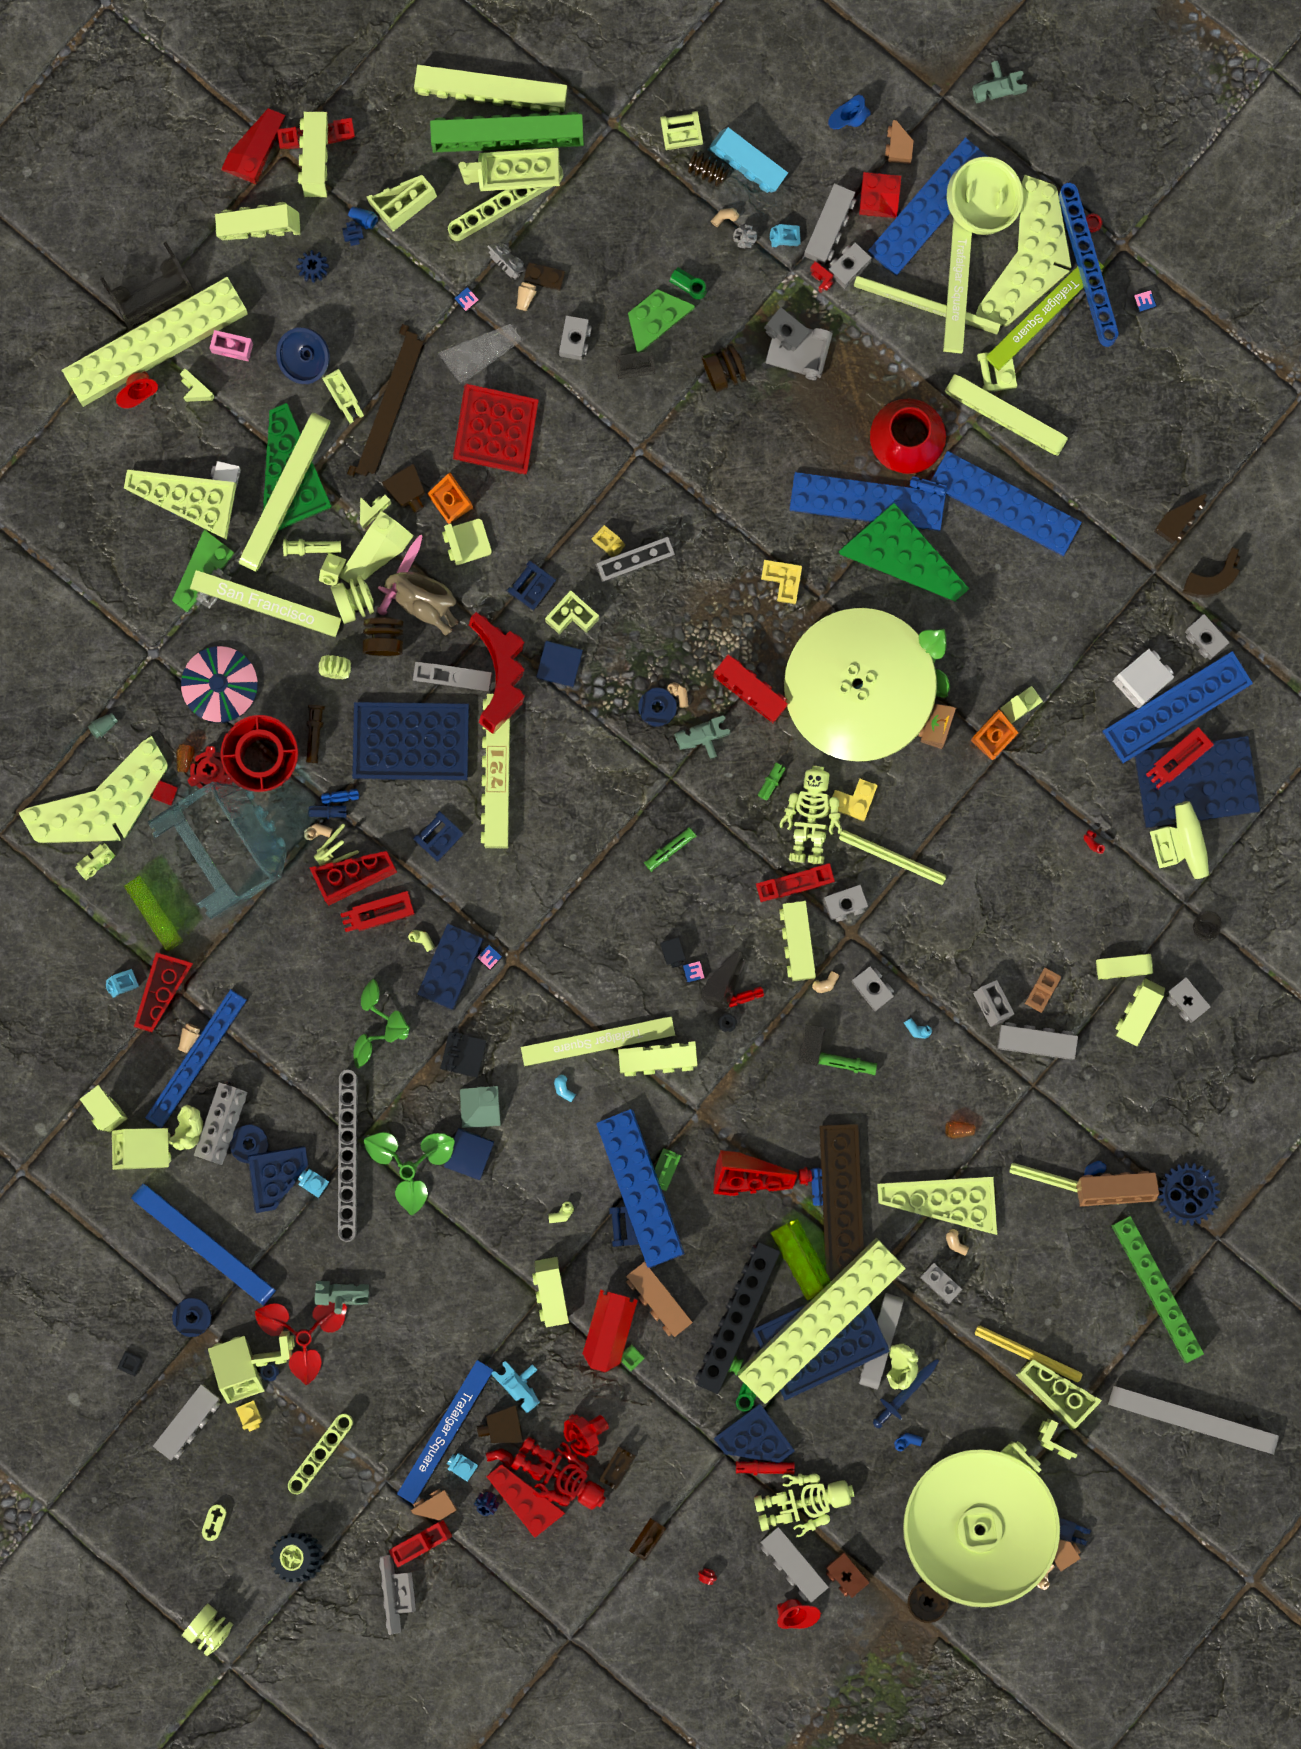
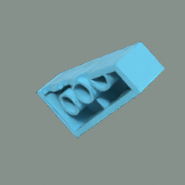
[707,127,788,193]

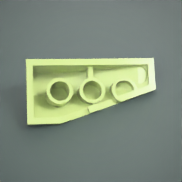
[340,511,413,587]

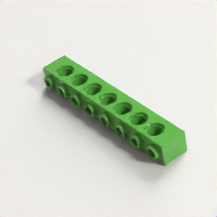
[1111,1216,1204,1363]

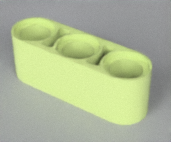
[1096,954,1153,979]

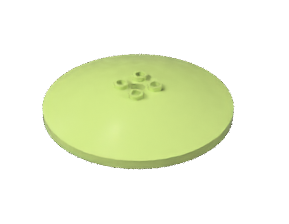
[784,608,937,761]
[903,1450,1060,1607]

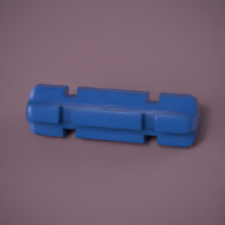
[910,476,947,496]
[321,789,359,804]
[811,1168,823,1206]

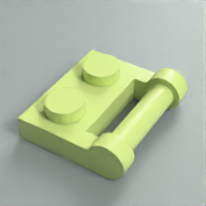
[660,111,703,150]
[977,353,1017,392]

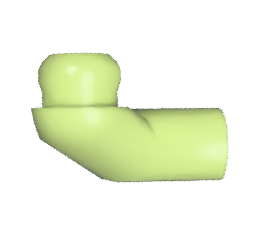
[408,930,435,952]
[548,1201,574,1223]

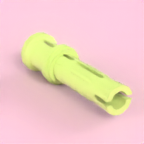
[283,539,341,556]

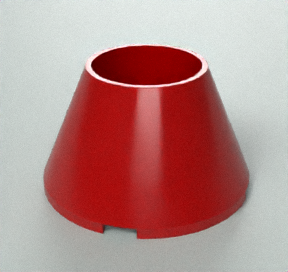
[870,399,946,474]
[221,715,298,792]

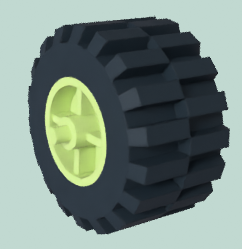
[270,1532,324,1583]

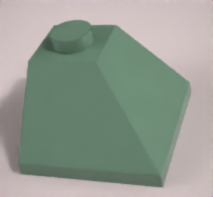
[460,1086,501,1128]

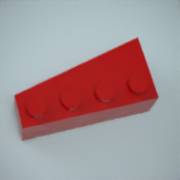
[714,654,788,724]
[310,851,398,906]
[134,952,193,1032]
[486,1464,566,1538]

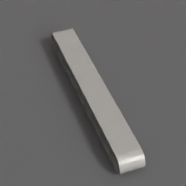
[338,1070,358,1242]
[1108,1386,1279,1455]

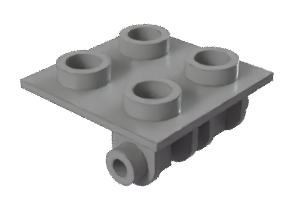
[487,243,526,280]

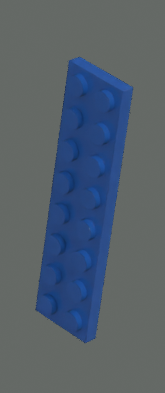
[868,138,988,276]
[931,451,1082,556]
[789,472,945,531]
[1102,651,1253,764]
[596,1109,685,1268]

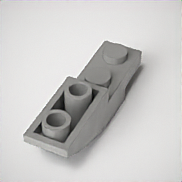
[413,662,492,692]

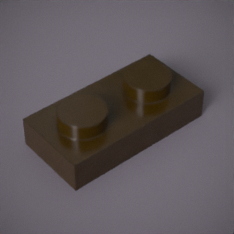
[524,262,565,291]
[629,1518,666,1561]

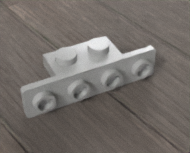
[379,1555,416,1635]

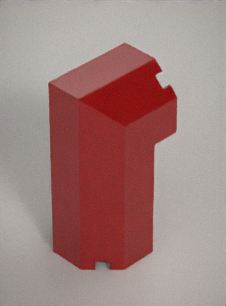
[582,1290,638,1372]

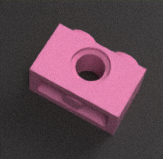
[210,330,253,362]

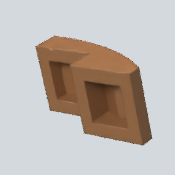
[1025,968,1061,1013]

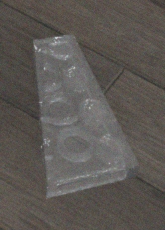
[438,324,522,384]

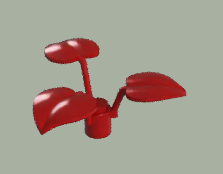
[255,1302,347,1385]

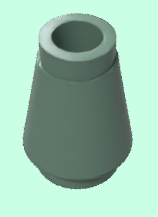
[88,713,118,739]

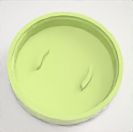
[947,157,1023,235]

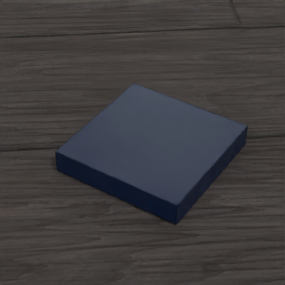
[536,641,583,688]

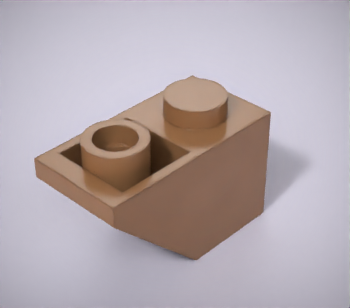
[885,120,914,164]
[411,1488,457,1520]

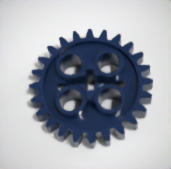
[1157,1163,1220,1226]

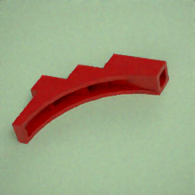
[469,612,525,734]

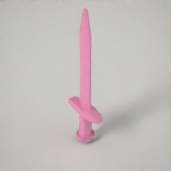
[377,535,422,615]

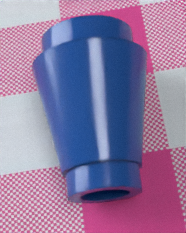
[348,206,378,229]

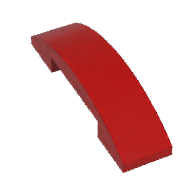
[277,118,355,149]
[756,863,835,902]

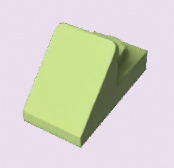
[180,369,215,402]
[360,495,391,529]
[1000,686,1043,724]

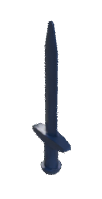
[873,1359,939,1428]

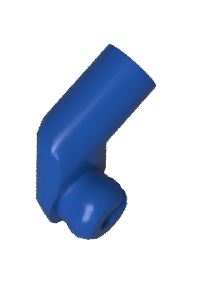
[1084,1161,1106,1176]
[894,1433,923,1451]

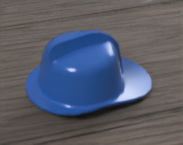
[828,95,871,129]

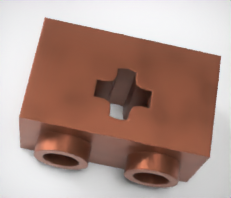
[826,1552,869,1598]

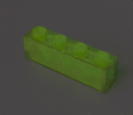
[124,875,184,951]
[771,1219,831,1301]

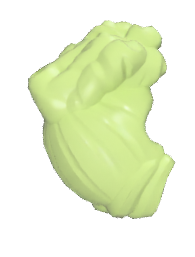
[169,1105,203,1150]
[886,1344,919,1390]

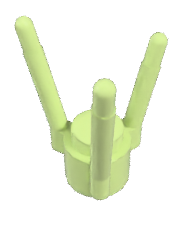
[314,823,359,866]

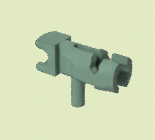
[972,61,1027,103]
[675,715,730,759]
[315,1281,369,1314]

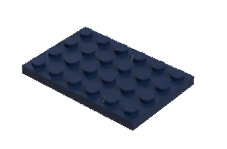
[352,702,469,781]
[1135,736,1260,828]
[753,1304,891,1401]

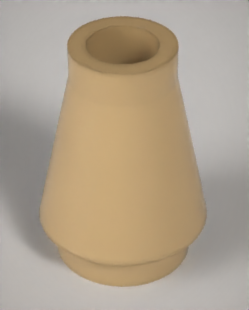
[516,282,537,311]
[178,1023,200,1053]

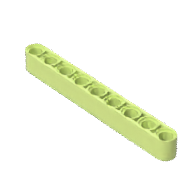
[239,412,331,572]

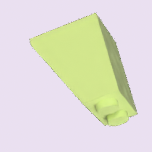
[112,1128,171,1170]
[208,1336,264,1404]

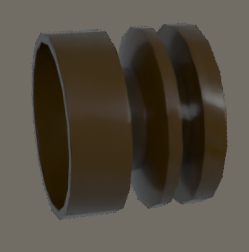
[701,344,746,393]
[363,617,403,656]
[907,1582,950,1623]

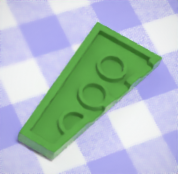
[172,530,235,613]

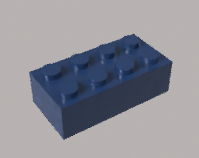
[417,923,484,1011]

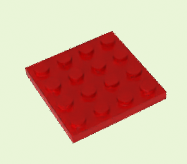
[453,384,538,475]

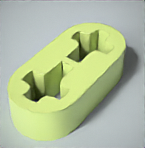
[202,1504,227,1541]

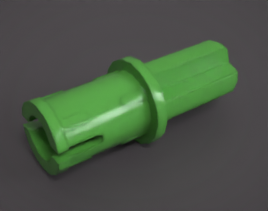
[758,763,786,800]

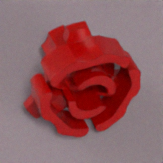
[187,746,233,793]
[563,1414,609,1458]

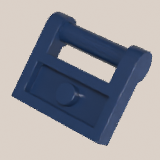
[507,561,556,611]
[413,811,464,862]
[609,1207,639,1247]

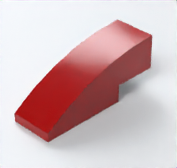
[388,1520,453,1567]

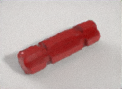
[727,987,764,1007]

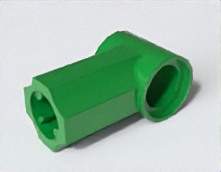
[669,267,707,300]
[735,1382,756,1412]

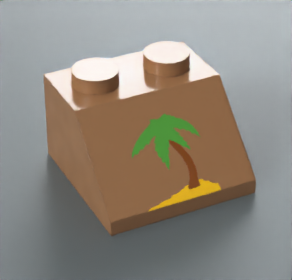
[918,704,956,749]

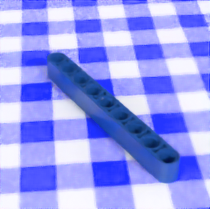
[1058,183,1118,347]
[131,1183,276,1306]

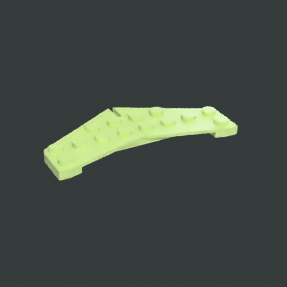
[976,175,1071,326]
[19,736,168,843]

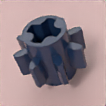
[342,221,364,246]
[474,1492,500,1516]

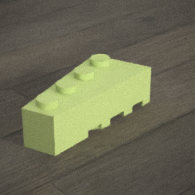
[298,112,328,197]
[1016,1360,1102,1430]

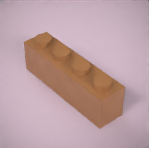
[1076,1171,1159,1206]
[626,1262,693,1337]

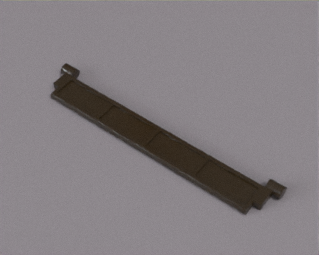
[347,324,424,477]

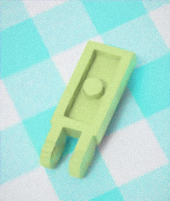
[322,369,364,423]

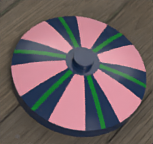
[181,646,258,723]

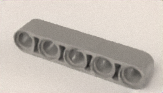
[859,1293,904,1389]

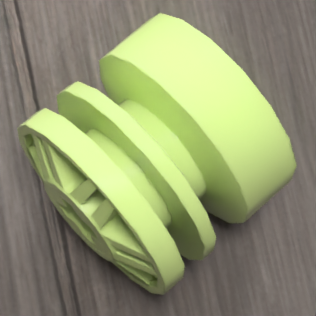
[331,576,375,624]
[182,1604,234,1656]

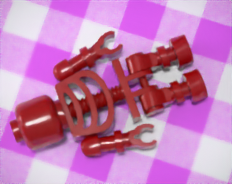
[510,1436,606,1510]

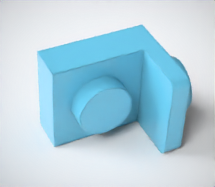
[770,224,800,247]
[106,969,139,998]
[298,1169,330,1198]
[447,1453,478,1482]

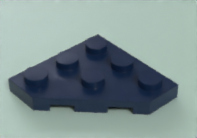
[247,1146,308,1213]
[713,1404,795,1463]

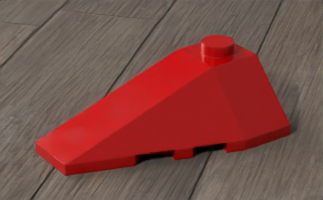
[221,108,286,184]
[713,1150,797,1196]

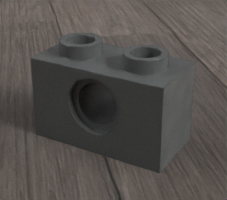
[764,307,810,352]

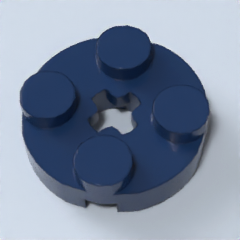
[638,688,677,727]
[230,1125,269,1163]
[172,1298,212,1337]

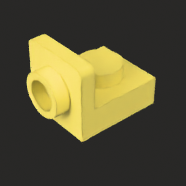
[592,525,625,558]
[236,1400,263,1432]

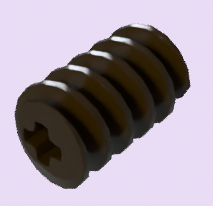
[688,150,730,187]

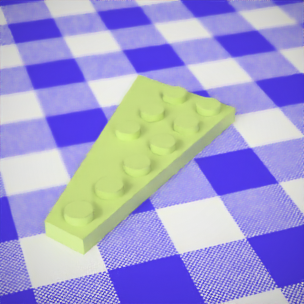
[124,470,237,540]
[877,1177,997,1235]

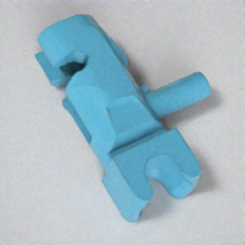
[491,1361,540,1413]

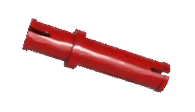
[736,1460,795,1475]

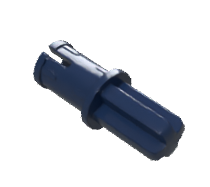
[308,804,346,819]

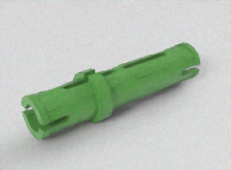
[644,827,696,872]
[818,1052,877,1075]

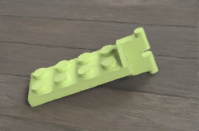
[458,148,560,191]

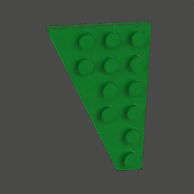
[263,403,332,530]
[838,503,970,601]

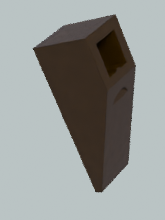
[1154,494,1207,544]

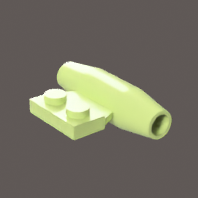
[1150,801,1209,879]

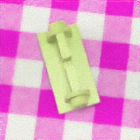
[75,843,115,880]

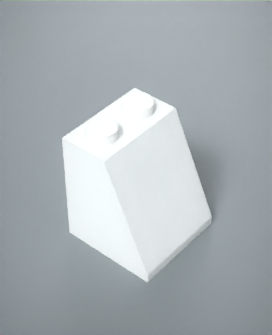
[1113,649,1174,709]

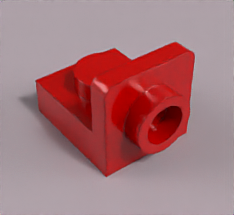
[810,261,834,293]

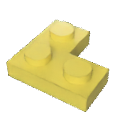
[761,560,802,604]
[830,779,877,821]

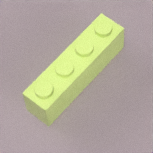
[779,901,816,981]

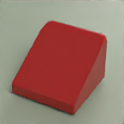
[152,780,178,806]

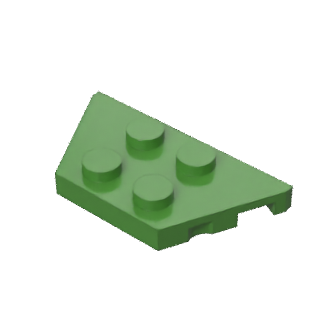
[628,289,695,354]

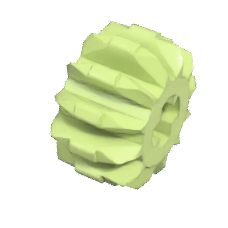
[319,655,351,680]

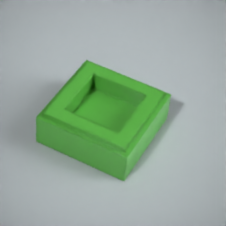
[621,1344,645,1371]

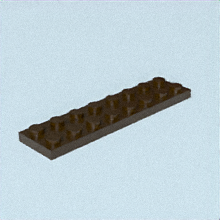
[819,1124,864,1281]

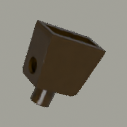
[382,464,425,513]
[477,1405,523,1443]

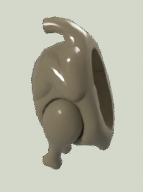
[384,572,458,635]

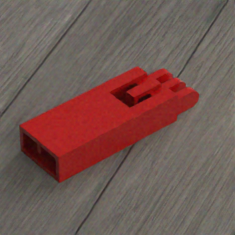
[1146,727,1214,789]
[340,891,415,932]

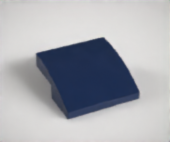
[444,1128,494,1180]

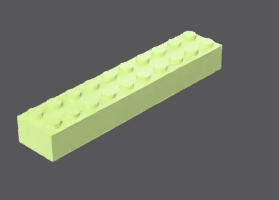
[62,277,248,407]
[737,1238,906,1404]

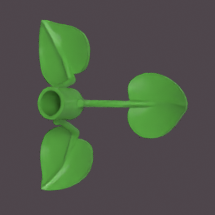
[918,629,950,698]
[353,978,410,1069]
[364,1132,455,1215]

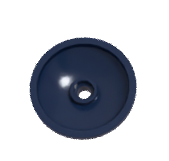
[276,327,330,384]

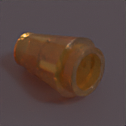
[176,744,195,773]
[945,1120,975,1139]

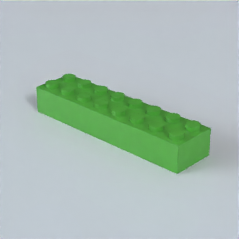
[430,112,584,153]

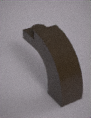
[1182,547,1240,598]

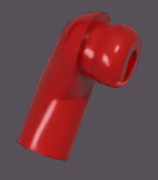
[1084,830,1105,854]
[486,1449,514,1467]

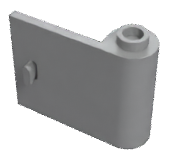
[765,327,833,380]

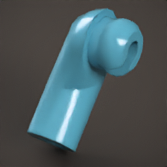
[904,1018,932,1039]
[554,1075,576,1102]

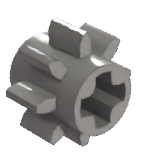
[733,224,757,248]

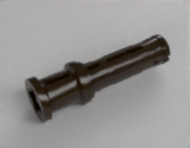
[306,705,325,764]

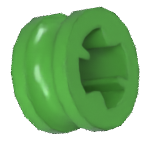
[728,1356,743,1375]

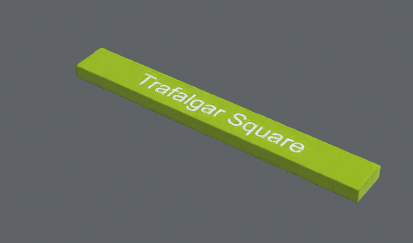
[986,261,1104,371]

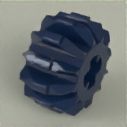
[296,250,329,283]

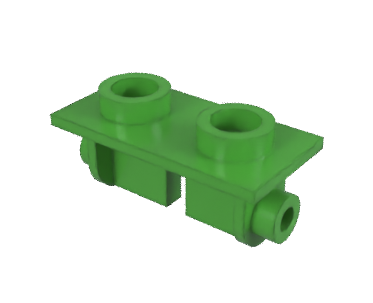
[655,1148,681,1191]

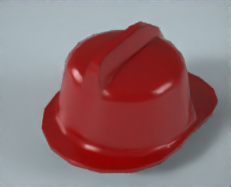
[116,371,158,408]
[777,1599,821,1629]

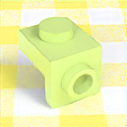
[319,553,346,586]

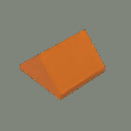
[427,473,473,524]
[971,710,1018,760]

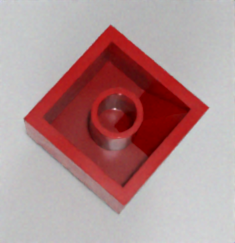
[859,172,901,218]

